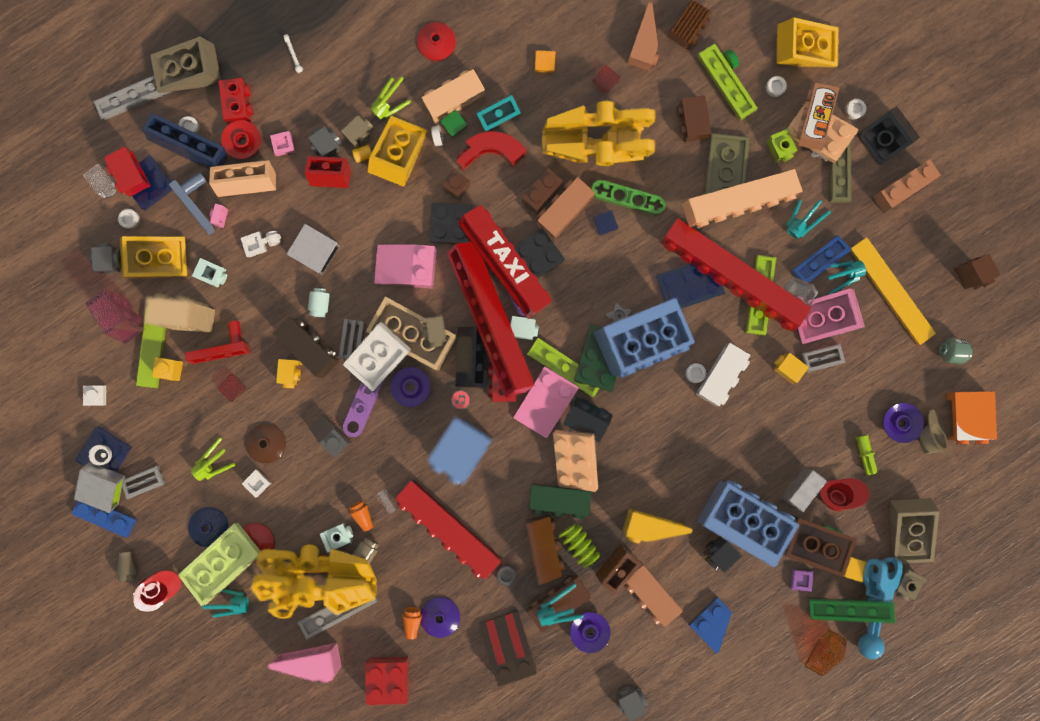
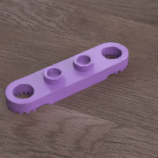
[343,379,385,437]

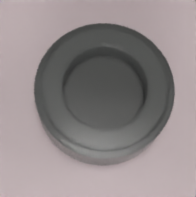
[496,565,516,586]

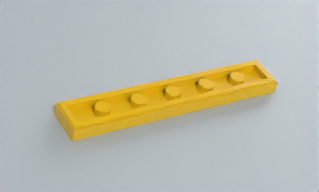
[850,238,936,345]

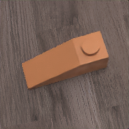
[627,2,659,71]

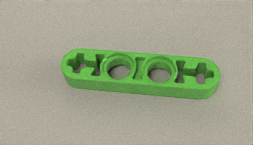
[591,180,666,215]

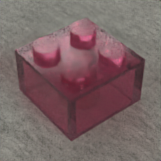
[85,289,145,344]

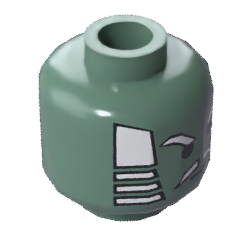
[939,337,973,364]

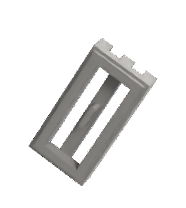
[339,319,365,359]
[801,344,845,373]
[122,466,166,499]

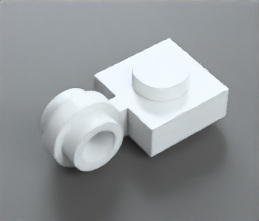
[241,231,281,258]

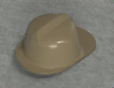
[919,409,949,455]

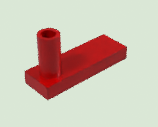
[185,321,250,364]

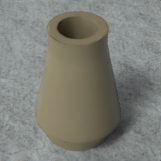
[116,552,137,582]

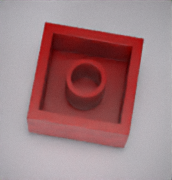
[365,656,409,705]

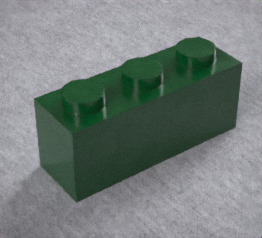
[529,483,592,519]

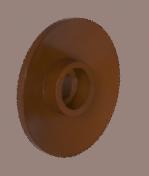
[246,424,286,463]

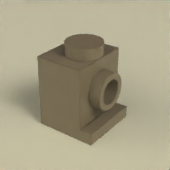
[341,115,373,149]
[422,316,447,347]
[896,568,927,601]

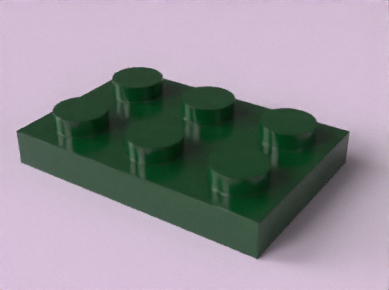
[574,324,617,392]

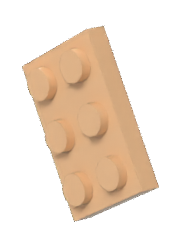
[787,101,859,164]
[553,430,598,492]

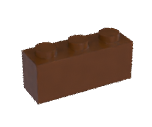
[527,574,591,633]

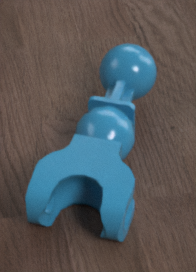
[858,557,903,659]

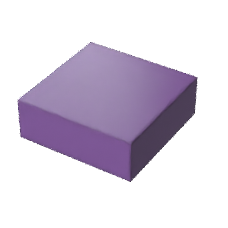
[790,568,813,592]

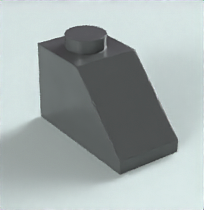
[309,414,352,457]

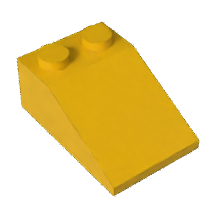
[777,18,838,67]
[368,116,427,187]
[120,237,187,279]
[622,508,692,543]

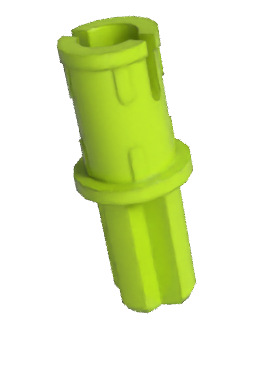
[855,435,877,475]

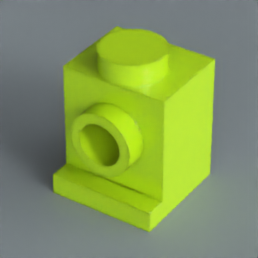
[766,128,797,162]

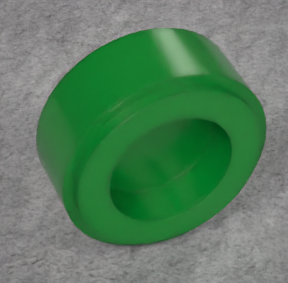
[722,49,739,70]

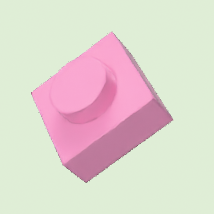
[270,131,295,156]
[209,204,228,228]

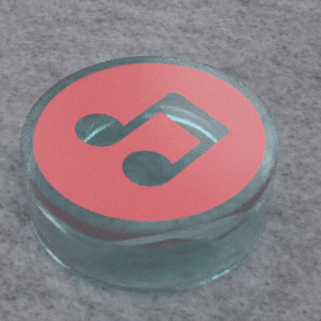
[451,390,471,410]

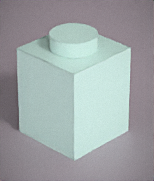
[511,316,539,341]

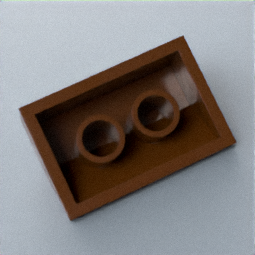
[526,515,565,585]

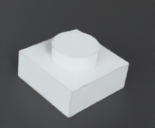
[83,386,106,406]
[242,469,271,498]

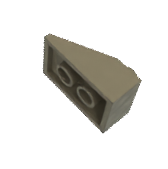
[150,36,221,93]
[889,498,939,564]

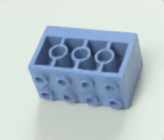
[594,298,695,378]
[428,417,493,485]
[697,480,799,568]

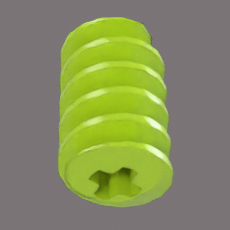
[558,523,600,568]

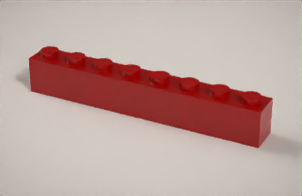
[661,218,811,332]
[447,242,535,398]

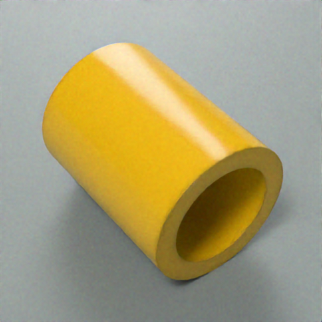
[352,144,372,163]

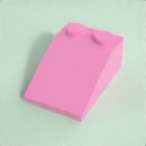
[374,245,436,289]
[798,288,865,344]
[513,367,579,438]
[268,643,341,682]

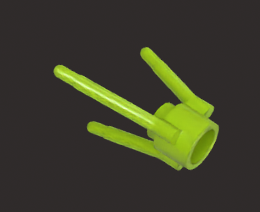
[370,76,411,120]
[191,437,235,481]

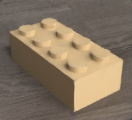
[145,295,215,333]
[366,297,457,371]

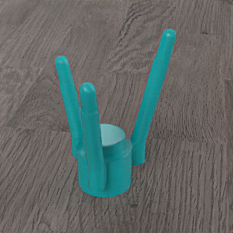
[785,200,831,239]
[827,260,866,295]
[537,583,584,626]
[202,588,249,617]

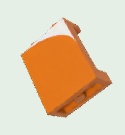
[947,392,997,444]

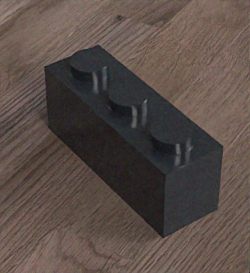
[455,326,488,388]

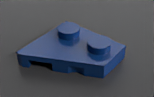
[688,596,732,654]

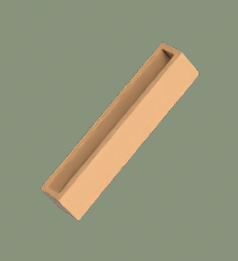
[682,169,803,228]

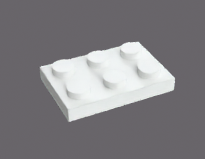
[343,322,411,391]

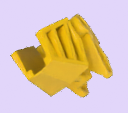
[542,101,655,166]
[251,545,377,618]

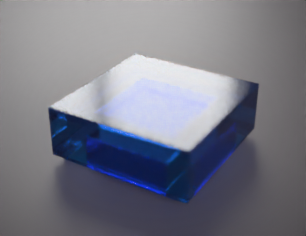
[593,210,619,236]

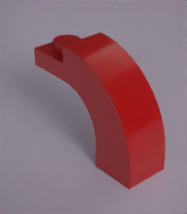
[456,131,527,171]

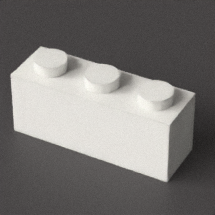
[696,343,750,406]

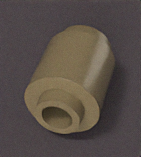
[352,536,379,564]

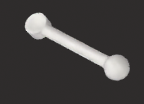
[283,34,303,73]

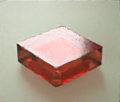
[593,65,621,94]
[217,374,246,402]

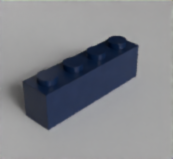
[142,113,228,169]

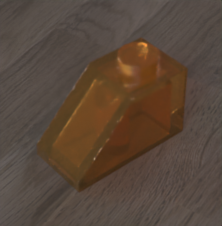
[805,630,847,676]

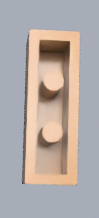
[422,69,486,123]
[209,160,276,197]

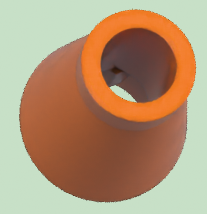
[349,501,374,532]
[402,607,422,639]

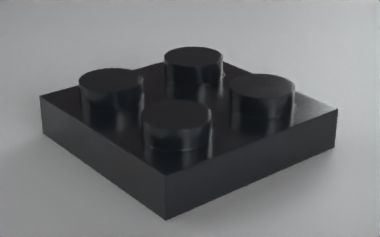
[430,203,471,244]
[514,228,565,278]

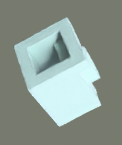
[192,258,227,287]
[320,522,354,553]

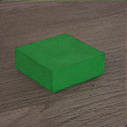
[440,110,468,138]

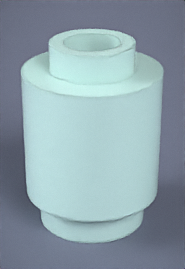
[308,288,330,317]

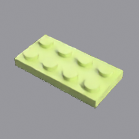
[178,523,261,606]

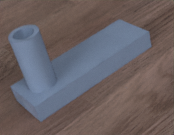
[169,172,215,235]

